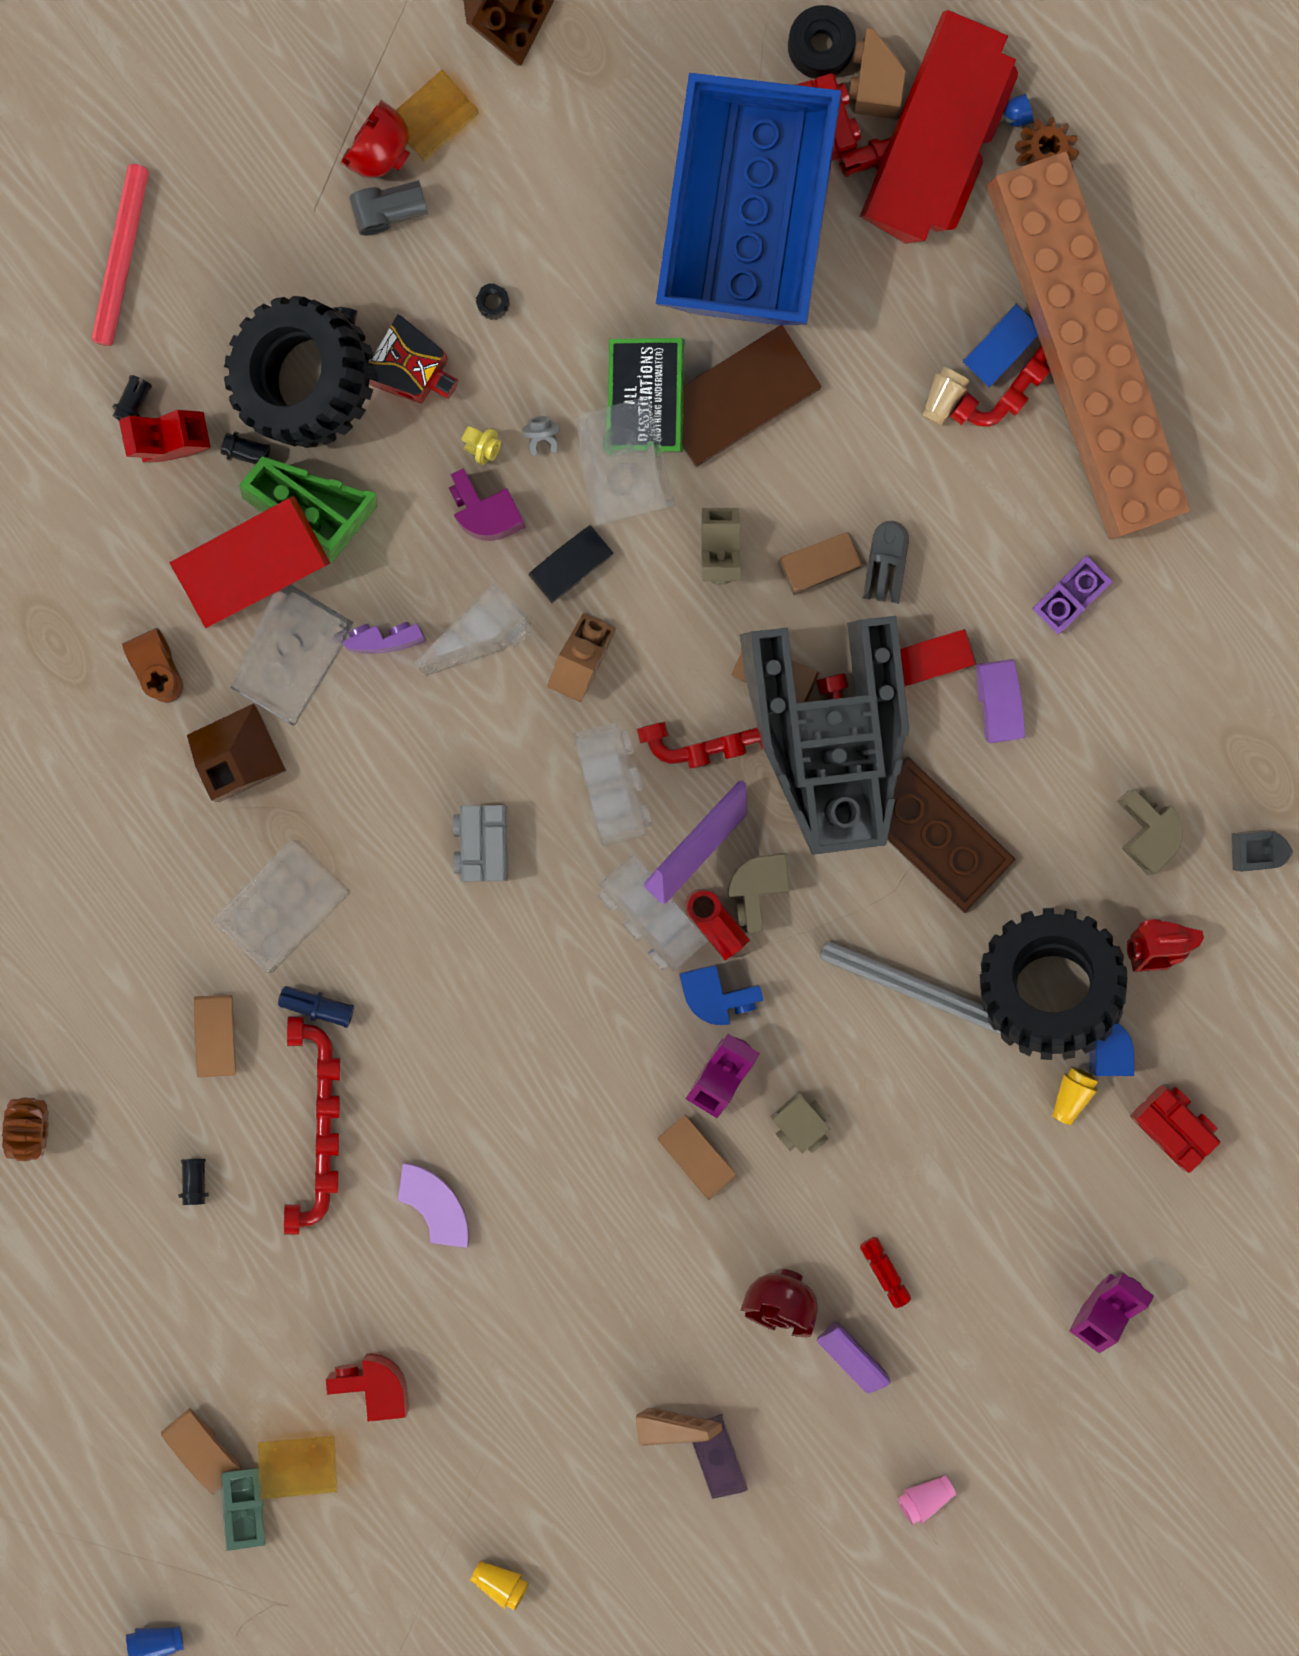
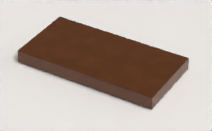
[683,325,822,467]
[887,757,1016,913]

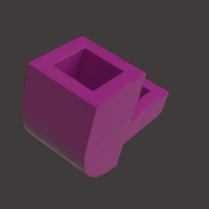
[449,468,525,541]
[685,1034,760,1118]
[1069,1273,1154,1353]

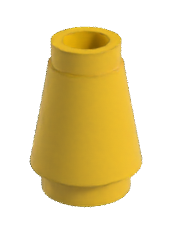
[1052,1066,1099,1125]
[470,1561,529,1611]

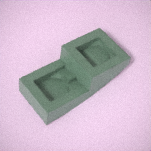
[221,1468,265,1551]

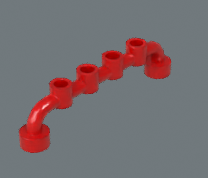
[949,345,1050,427]
[636,673,849,769]
[284,1016,340,1235]

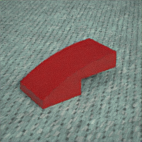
[900,629,976,687]

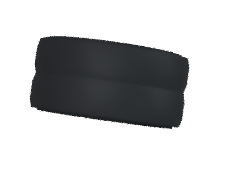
[788,5,856,79]

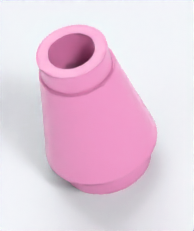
[897,1475,956,1525]

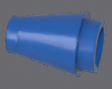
[126,1627,184,1656]

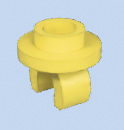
[461,426,501,465]

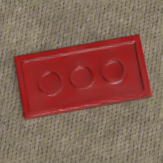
[169,496,330,629]

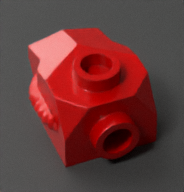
[1127,919,1204,972]

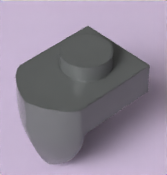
[1232,830,1293,872]

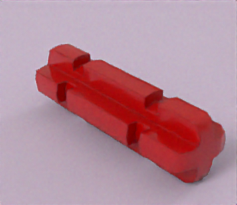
[860,1237,911,1309]

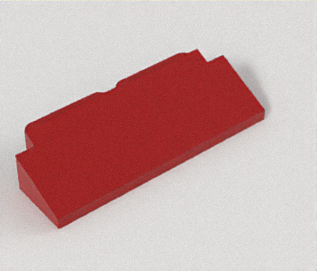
[859,10,1018,244]

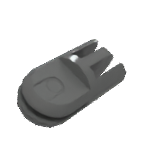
[862,520,909,604]

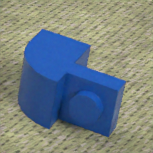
[679,965,763,1025]
[1089,1023,1134,1076]

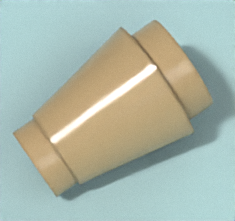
[922,367,970,426]

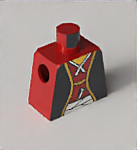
[369,314,459,404]

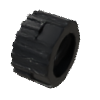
[476,283,510,320]

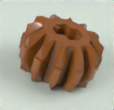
[1014,117,1079,168]
[1,1097,49,1161]

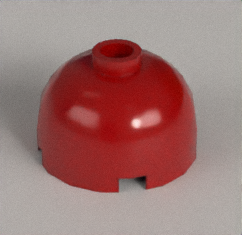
[340,100,410,179]

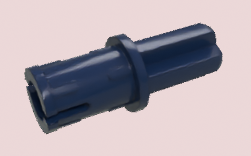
[278,986,355,1028]

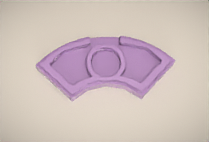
[398,1162,469,1248]

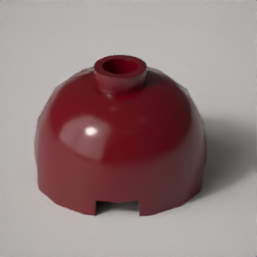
[740,1269,818,1338]

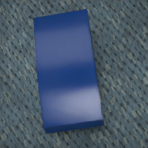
[963,303,1038,387]

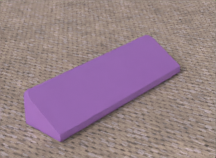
[643,780,747,904]

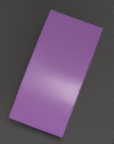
[1032,555,1113,635]
[342,622,426,654]
[976,659,1025,743]

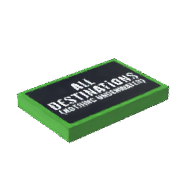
[607,338,685,453]

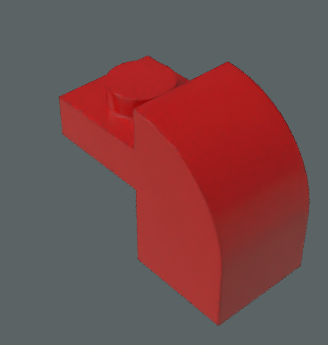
[119,410,211,463]
[326,1354,409,1422]

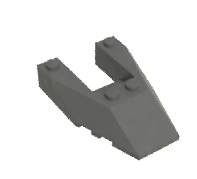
[740,616,909,855]

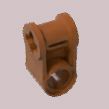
[122,628,183,703]

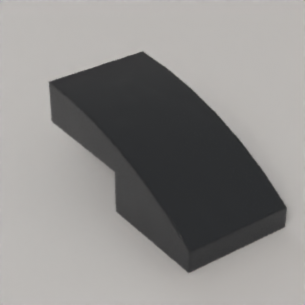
[528,525,614,603]

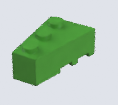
[239,456,377,563]

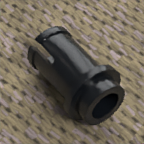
[112,375,152,420]
[220,431,271,464]
[178,1159,209,1205]

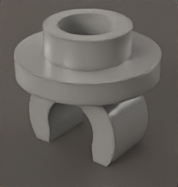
[522,416,560,456]

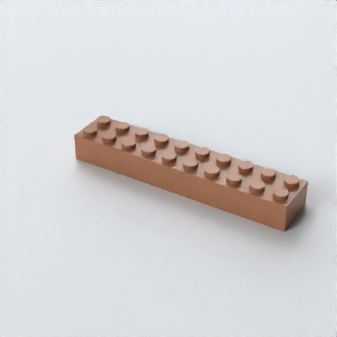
[986,151,1191,540]

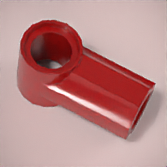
[684,889,750,961]

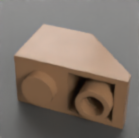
[849,28,906,119]
[547,613,617,702]

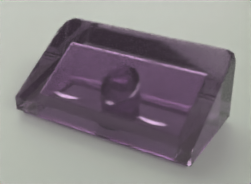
[692,1414,748,1499]

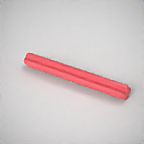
[91,164,149,346]

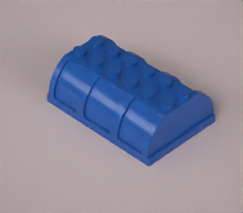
[656,73,842,325]

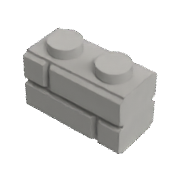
[453,805,508,882]

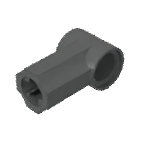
[349,180,428,236]

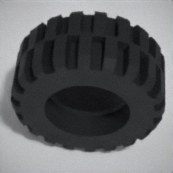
[224,296,375,448]
[980,907,1128,1060]

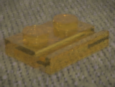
[396,69,479,162]
[258,1436,338,1499]

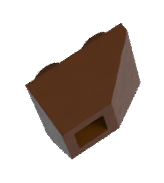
[463,0,554,66]
[187,703,287,803]

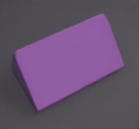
[817,1321,890,1393]

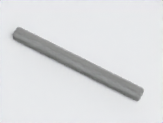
[820,941,1001,1035]

